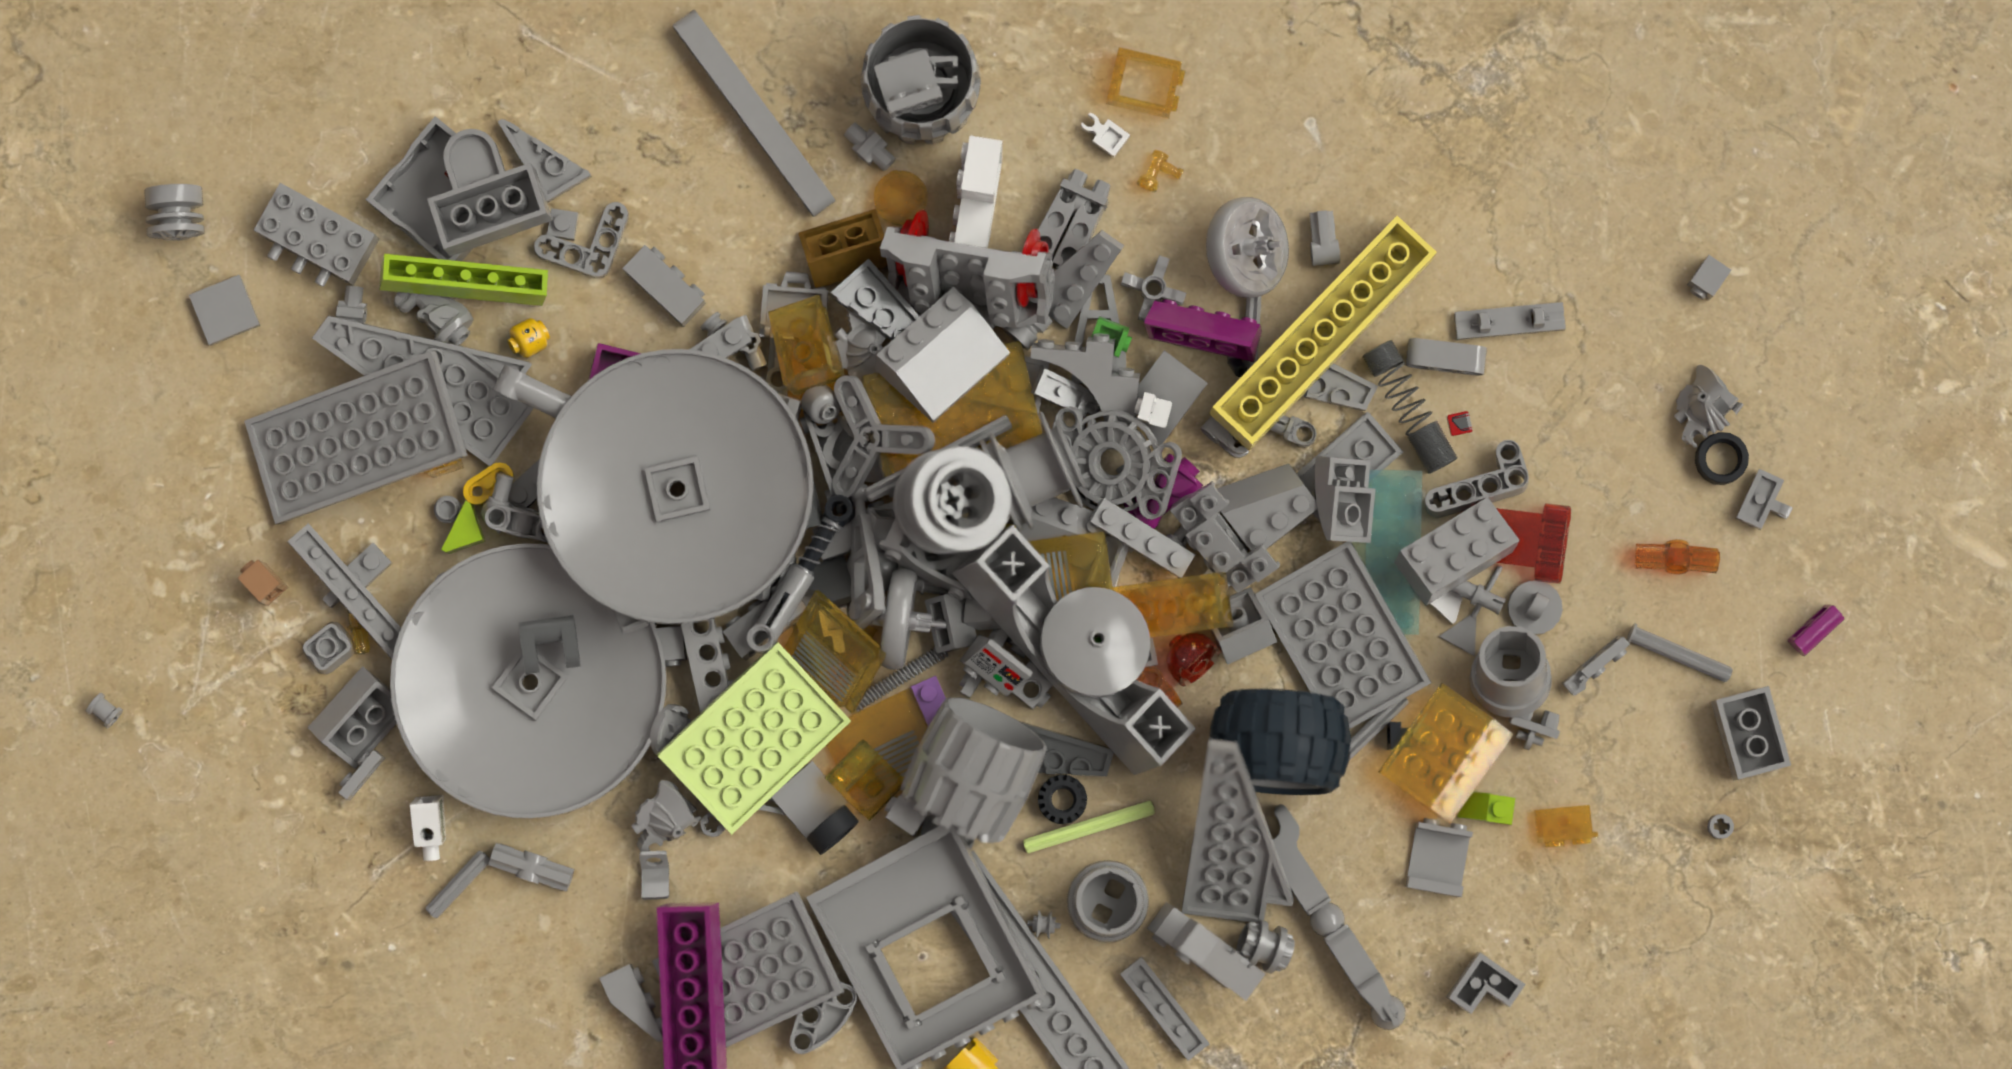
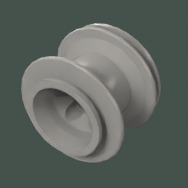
[980,412,1088,532]
[893,446,1012,554]

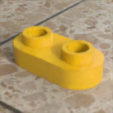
[463,463,514,505]

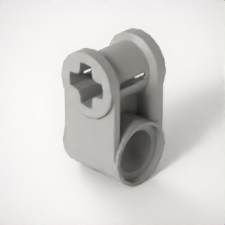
[1200,416,1249,458]

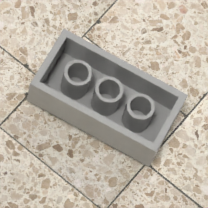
[1394,497,1520,606]

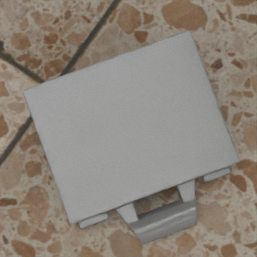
[759,272,829,343]

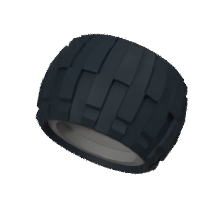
[1209,688,1351,795]

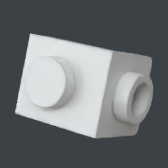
[1134,392,1172,428]

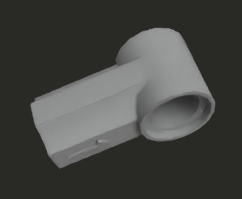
[1309,210,1340,266]

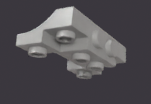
[1170,480,1280,593]

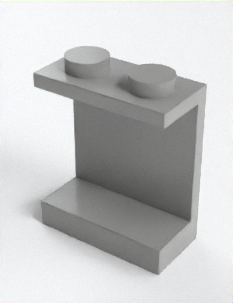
[1405,818,1473,897]

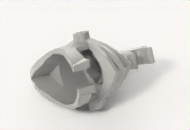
[832,309,887,385]
[1674,365,1743,448]
[631,780,702,852]

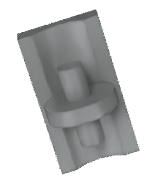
[1508,710,1560,750]

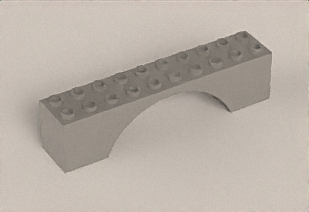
[952,525,1196,775]

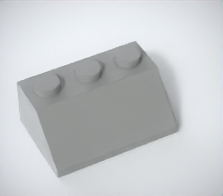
[1017,497,1106,570]
[307,666,397,769]

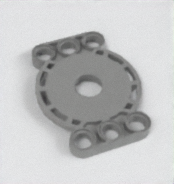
[1053,406,1182,519]

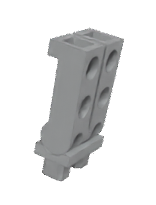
[1038,169,1111,269]

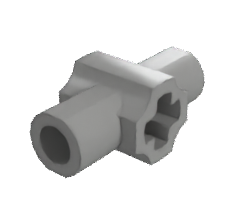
[844,123,896,171]
[336,286,367,323]
[731,315,768,372]

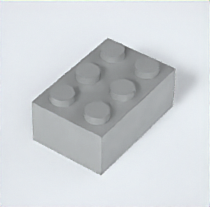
[1711,686,1791,781]

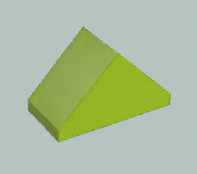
[441,501,486,554]

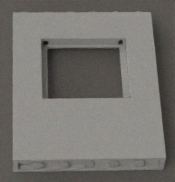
[806,825,1047,1069]

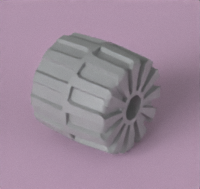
[860,15,981,145]
[901,697,1047,843]

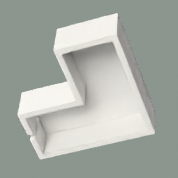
[949,136,1002,248]

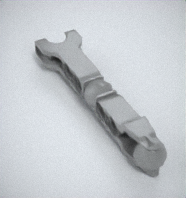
[1273,804,1406,1030]

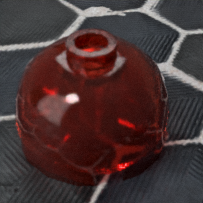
[1166,632,1220,686]

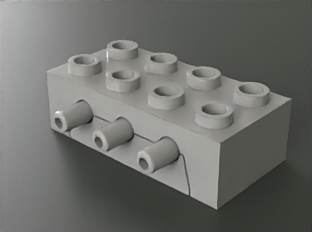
[254,183,379,287]

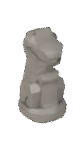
[394,292,474,345]

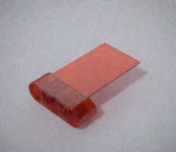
[1460,503,1571,584]

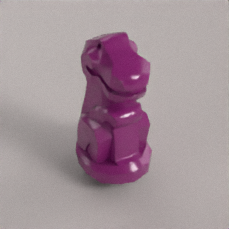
[1123,454,1203,529]

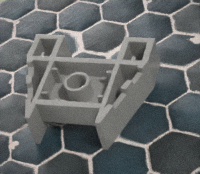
[1147,902,1265,1001]

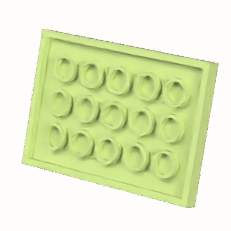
[657,641,851,834]

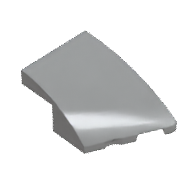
[1138,350,1208,445]

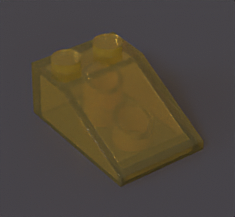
[768,295,844,395]

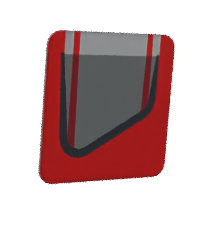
[1447,411,1473,436]

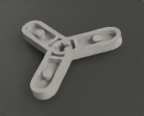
[832,375,935,498]

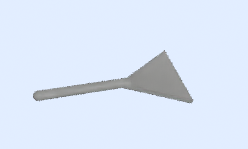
[1439,565,1503,656]

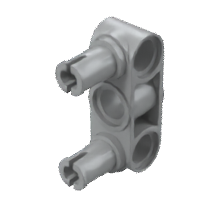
[481,473,548,542]

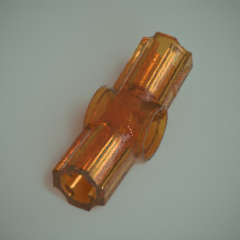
[1635,539,1720,574]

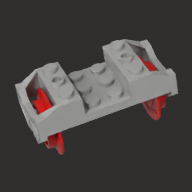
[880,210,1055,328]

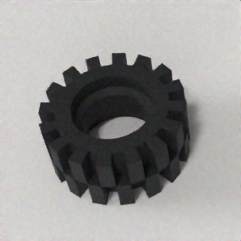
[1038,775,1087,824]

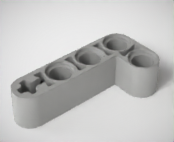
[1425,440,1529,518]

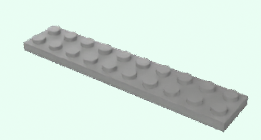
[950,850,1129,1069]

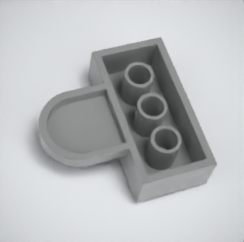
[427,129,553,256]

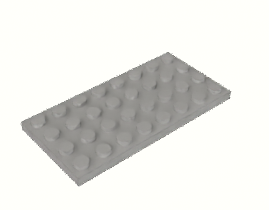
[244,351,467,524]

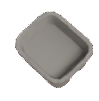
[303,622,357,675]

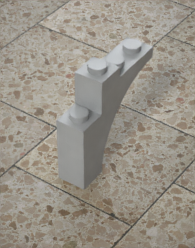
[1031,333,1140,424]

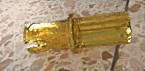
[347,610,370,655]

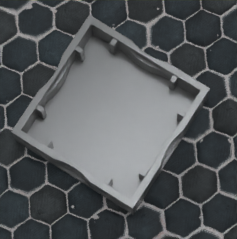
[366,116,472,261]

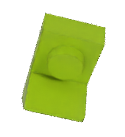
[1457,790,1516,825]

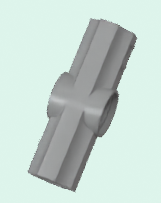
[489,843,575,891]

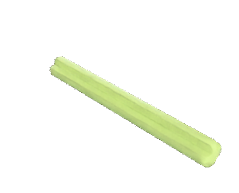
[1023,801,1155,853]

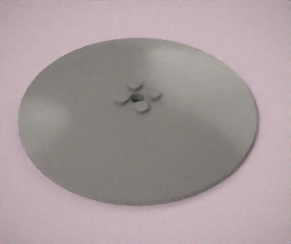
[537,349,813,624]
[390,544,667,818]

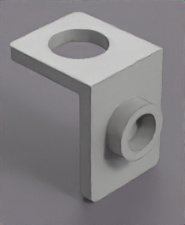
[639,851,669,900]

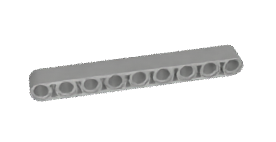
[672,10,835,217]

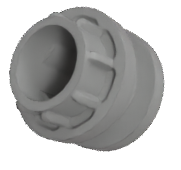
[1236,919,1295,974]

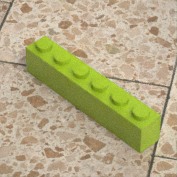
[379,254,548,306]

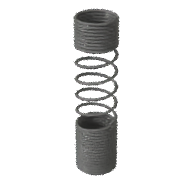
[1362,340,1458,474]

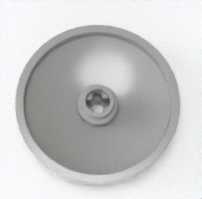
[1040,587,1150,698]

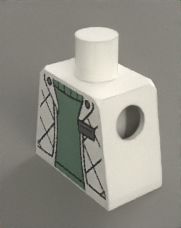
[410,795,446,861]

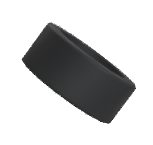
[1695,432,1749,485]
[807,805,859,855]

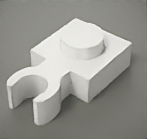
[1081,113,1130,158]

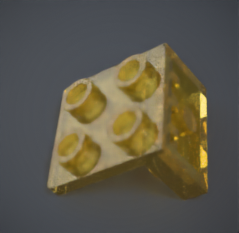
[1534,805,1599,848]

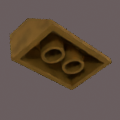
[798,209,888,288]

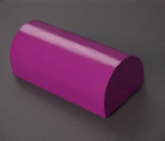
[1788,604,1845,657]

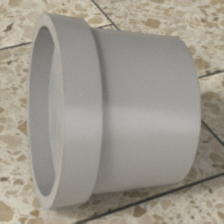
[1470,626,1552,717]
[1067,860,1149,942]

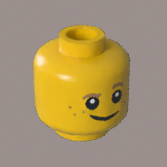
[507,318,550,358]

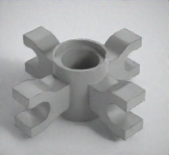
[1121,255,1186,322]

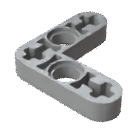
[534,202,629,278]

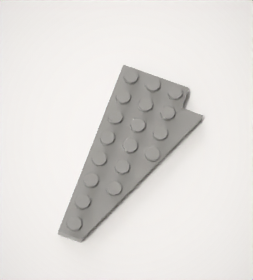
[312,315,534,466]
[1182,739,1293,922]

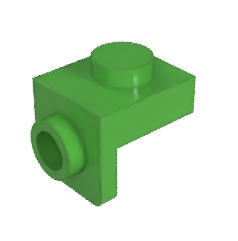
[1091,316,1132,358]

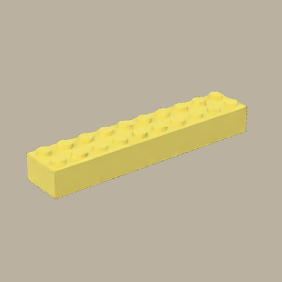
[1209,216,1437,451]

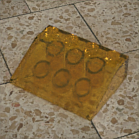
[1378,683,1514,823]

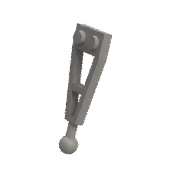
[1072,275,1126,384]
[849,484,885,630]

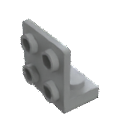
[874,50,943,119]

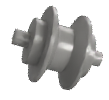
[1027,910,1061,939]

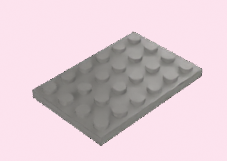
[1255,542,1432,729]
[652,892,844,1047]

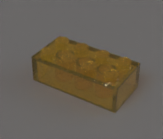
[1113,572,1233,638]

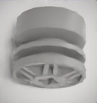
[144,184,205,241]

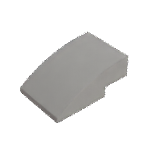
[1315,456,1376,543]

